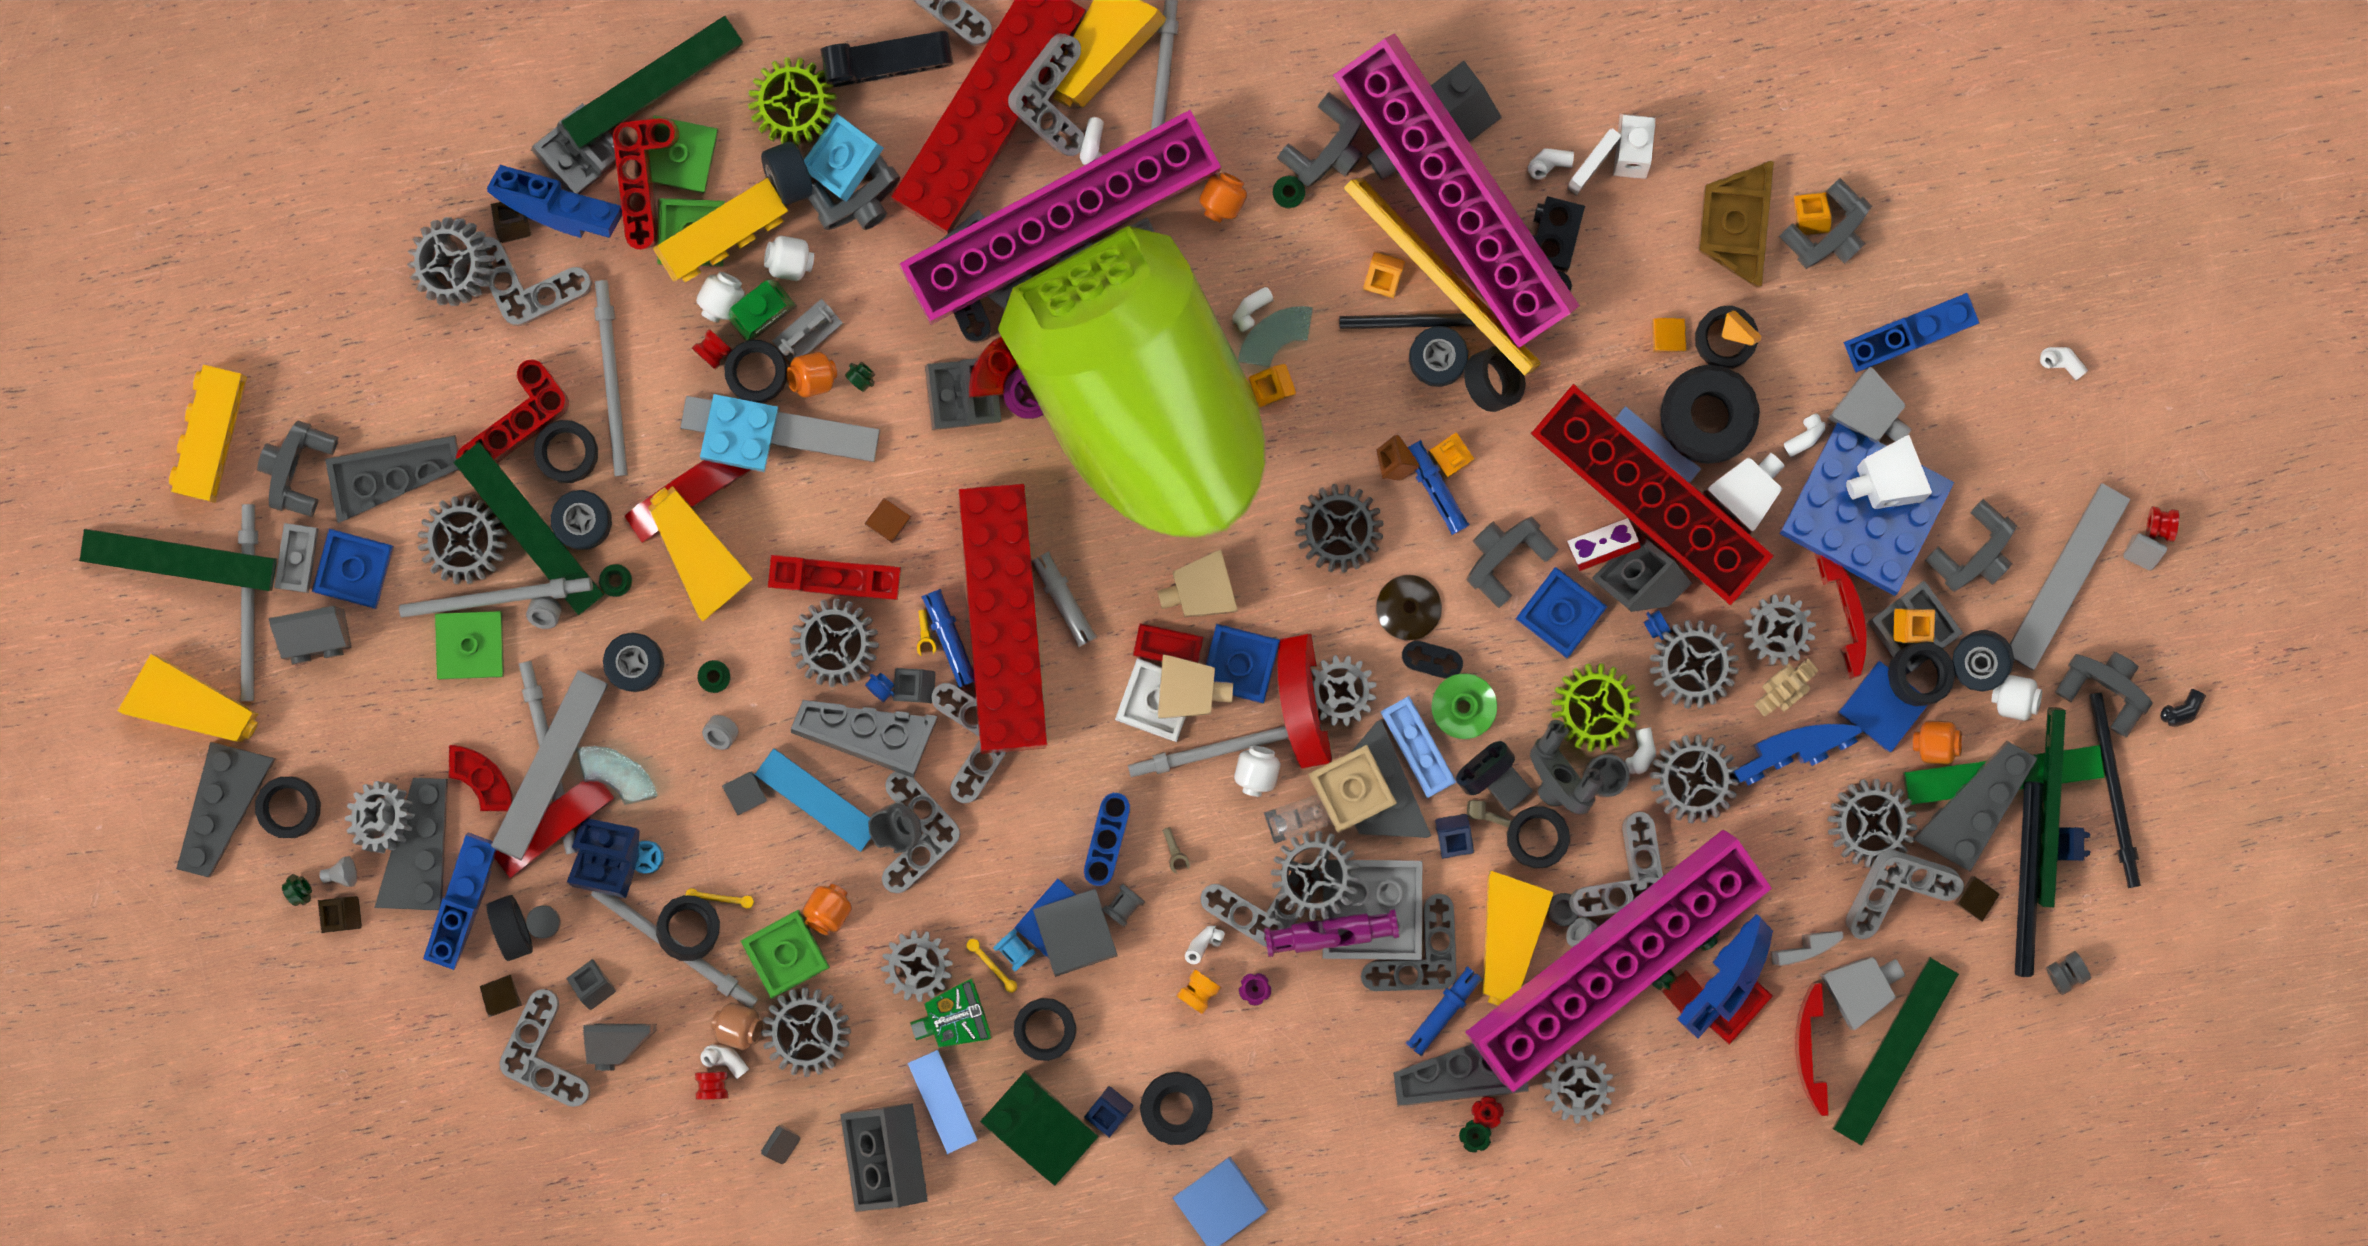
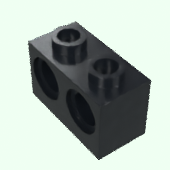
[1532,196,1585,273]

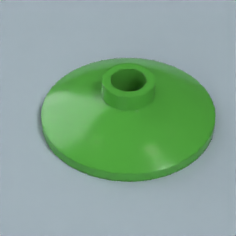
[1431,674,1497,739]

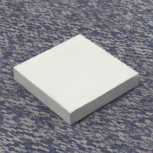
[1568,128,1622,196]
[1115,658,1186,742]

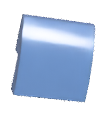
[1173,1157,1268,1246]

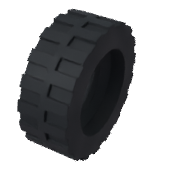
[1140,1072,1213,1145]

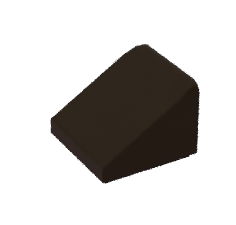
[491,202,531,243]
[1954,876,2000,922]
[318,896,362,933]
[480,975,522,1017]

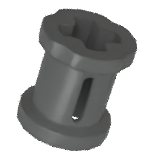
[1103,883,1145,927]

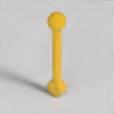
[685,888,754,909]
[966,939,1018,993]

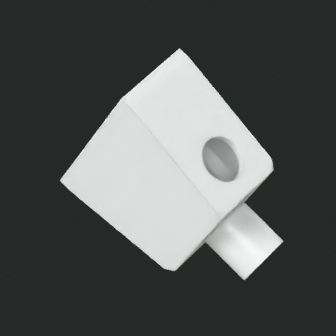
[1613,114,1656,179]
[1846,435,1932,509]
[1704,453,1785,534]

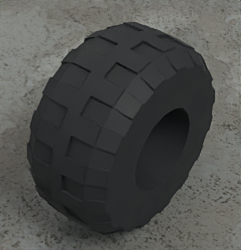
[1660,365,1760,464]

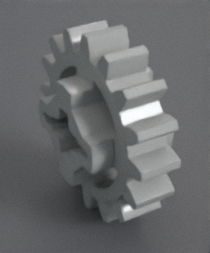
[1743,594,1816,666]
[1311,655,1376,726]
[345,781,415,854]
[881,930,953,1002]
[1542,1051,1615,1124]

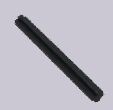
[2015,781,2043,977]

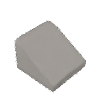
[2123,533,2168,570]

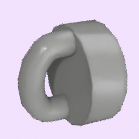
[526,597,561,629]
[702,715,739,750]
[1566,917,1599,948]

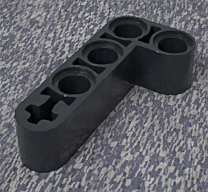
[820,31,954,87]

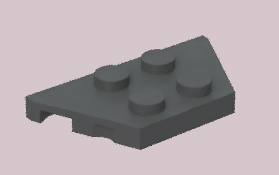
[1351,720,1431,838]

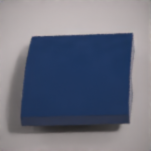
[567,818,640,898]

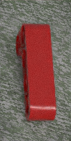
[613,118,679,250]
[456,359,569,463]

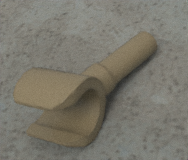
[1467,800,1511,828]
[1163,827,1190,874]

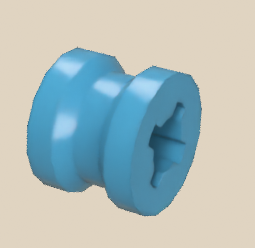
[635,841,664,874]

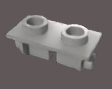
[772,299,843,362]

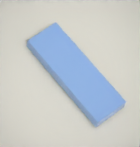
[1615,406,1701,483]
[1380,696,1456,798]
[908,1050,978,1154]

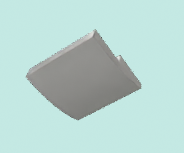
[1771,931,1843,966]

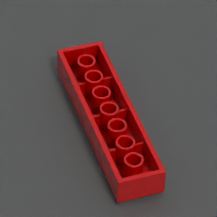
[891,0,1086,235]
[1530,384,1774,606]
[958,484,1047,754]

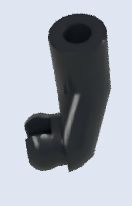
[2160,689,2206,727]

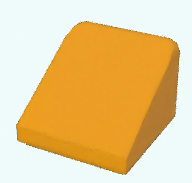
[1794,192,1831,235]
[1363,252,1405,299]
[1722,310,1762,346]
[1652,318,1686,353]
[1248,364,1296,408]
[1893,608,1935,643]

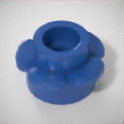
[1643,609,1672,640]
[865,673,895,702]

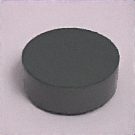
[1547,893,1580,926]
[526,906,560,939]

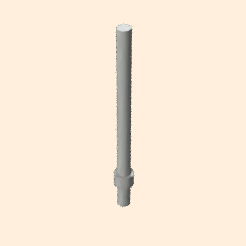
[1151,0,1179,130]
[594,280,628,477]
[238,504,258,701]
[399,577,593,618]
[519,661,578,855]
[1128,720,1322,778]
[591,891,758,1008]

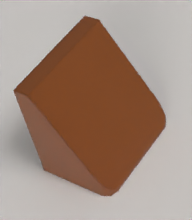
[1376,435,1419,481]
[865,498,911,543]

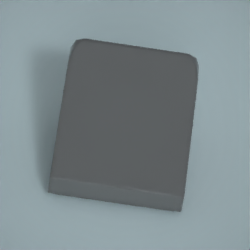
[893,668,936,703]
[1487,766,1533,812]
[722,771,767,815]
[566,959,616,1010]
[761,1125,800,1164]

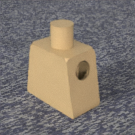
[1157,550,1238,618]
[1158,655,1233,719]

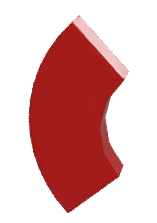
[969,336,1018,398]
[448,745,514,812]

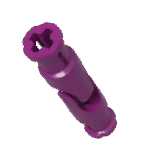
[1264,909,1399,957]

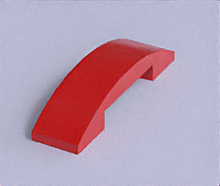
[624,460,751,543]
[1815,553,1867,680]
[768,555,901,600]
[1278,634,1333,769]
[494,772,615,878]
[1795,983,1829,1116]

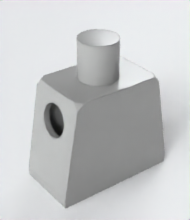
[1828,367,1912,443]
[1820,956,1905,1030]

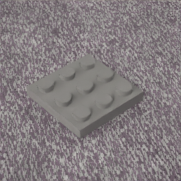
[1322,860,1423,960]

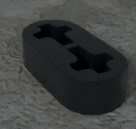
[954,300,991,343]
[1401,641,1463,679]
[1456,741,1515,795]

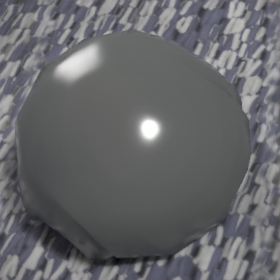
[868,803,921,853]

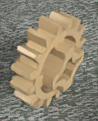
[1754,659,1819,716]

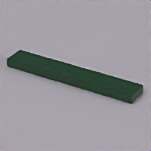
[561,15,743,150]
[453,442,604,616]
[79,529,277,591]
[2037,707,2066,907]
[1832,957,1959,1146]

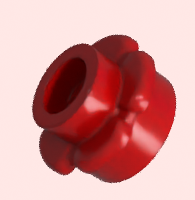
[1471,1096,1504,1129]

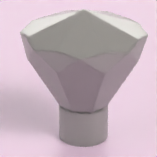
[320,856,357,887]

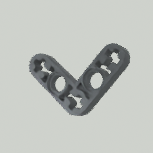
[1360,894,1456,991]

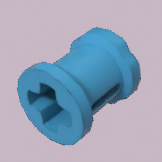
[993,928,1036,972]

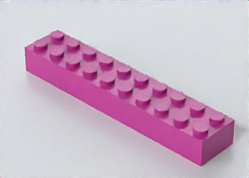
[1333,33,1580,348]
[899,110,1221,325]
[1465,830,1772,1092]

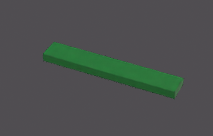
[1903,745,2105,805]

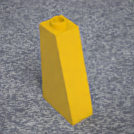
[1053,0,1166,108]
[648,486,753,621]
[117,654,258,742]
[1482,871,1554,1006]

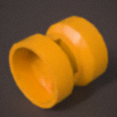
[1176,969,1221,1014]

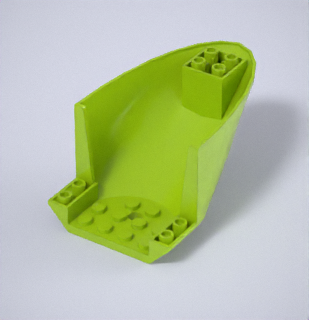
[998,225,1265,537]

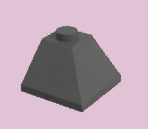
[1592,532,1692,612]
[583,1023,657,1071]

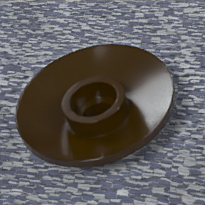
[1376,575,1442,640]

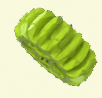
[748,57,837,146]
[1551,663,1640,752]

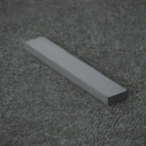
[680,396,880,462]
[2010,483,2131,670]
[491,670,608,861]

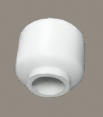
[764,235,814,281]
[696,272,745,323]
[1992,675,2042,721]
[1234,746,1281,797]

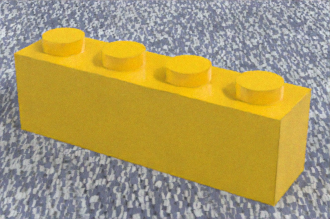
[653,177,788,283]
[169,364,247,503]

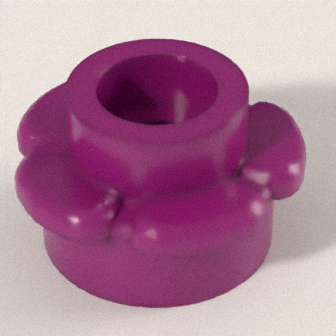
[1239,973,1271,1006]

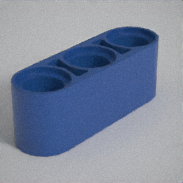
[1084,793,1130,886]

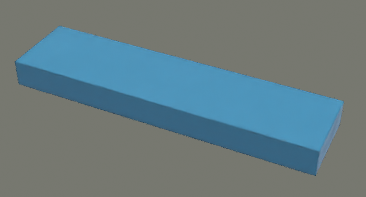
[754,748,871,852]

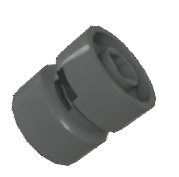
[1583,754,1630,797]

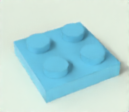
[804,113,884,202]
[700,394,779,472]

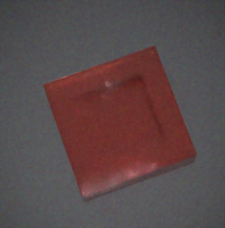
[1661,970,1703,1014]

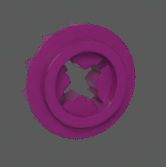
[1003,369,1044,419]

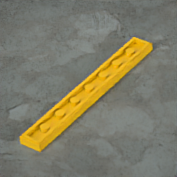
[1344,177,1541,375]

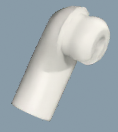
[1079,117,1104,165]
[1528,148,1574,180]
[1233,287,1273,332]
[2040,347,2088,380]
[1784,413,1825,457]
[1625,727,1656,774]
[1185,926,1225,965]
[700,1044,750,1079]

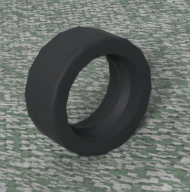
[1695,306,1758,369]
[724,340,787,403]
[1464,346,1526,412]
[534,420,598,483]
[1888,642,1955,707]
[255,777,321,838]
[1507,806,1570,868]
[487,895,533,961]
[656,895,720,961]
[1013,998,1076,1061]

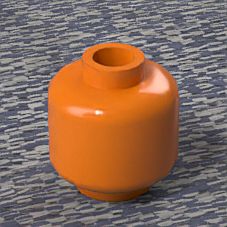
[1199,172,1247,223]
[786,352,837,397]
[1913,721,1962,764]
[803,884,852,935]

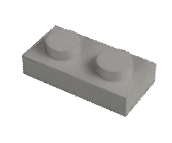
[274,523,319,593]

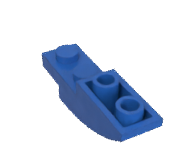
[487,165,622,238]
[1843,293,1980,373]
[1732,724,1862,786]
[423,832,497,970]
[1677,914,1773,1039]

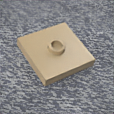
[1308,745,1397,833]

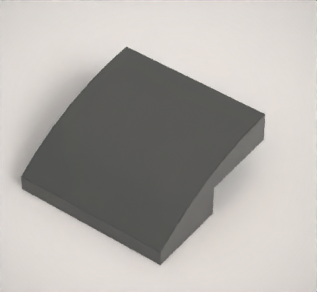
[531,103,616,194]
[925,358,1001,430]
[1867,581,1963,675]
[1033,889,1118,977]

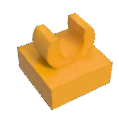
[1429,432,1474,478]

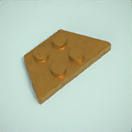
[1699,161,1774,288]

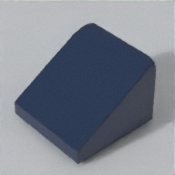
[1435,814,1474,859]
[1084,1086,1134,1138]

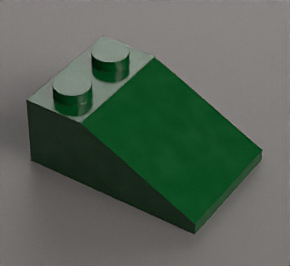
[980,1071,1099,1186]

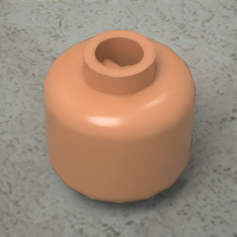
[711,1003,763,1050]

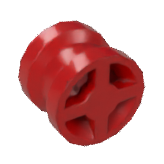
[692,329,732,370]
[2146,506,2179,542]
[695,1071,729,1100]

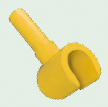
[917,610,937,656]

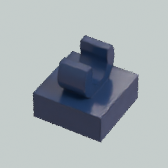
[2057,827,2090,861]

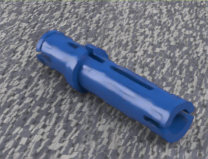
[1408,440,1470,535]
[921,589,974,688]
[1406,966,1484,1056]

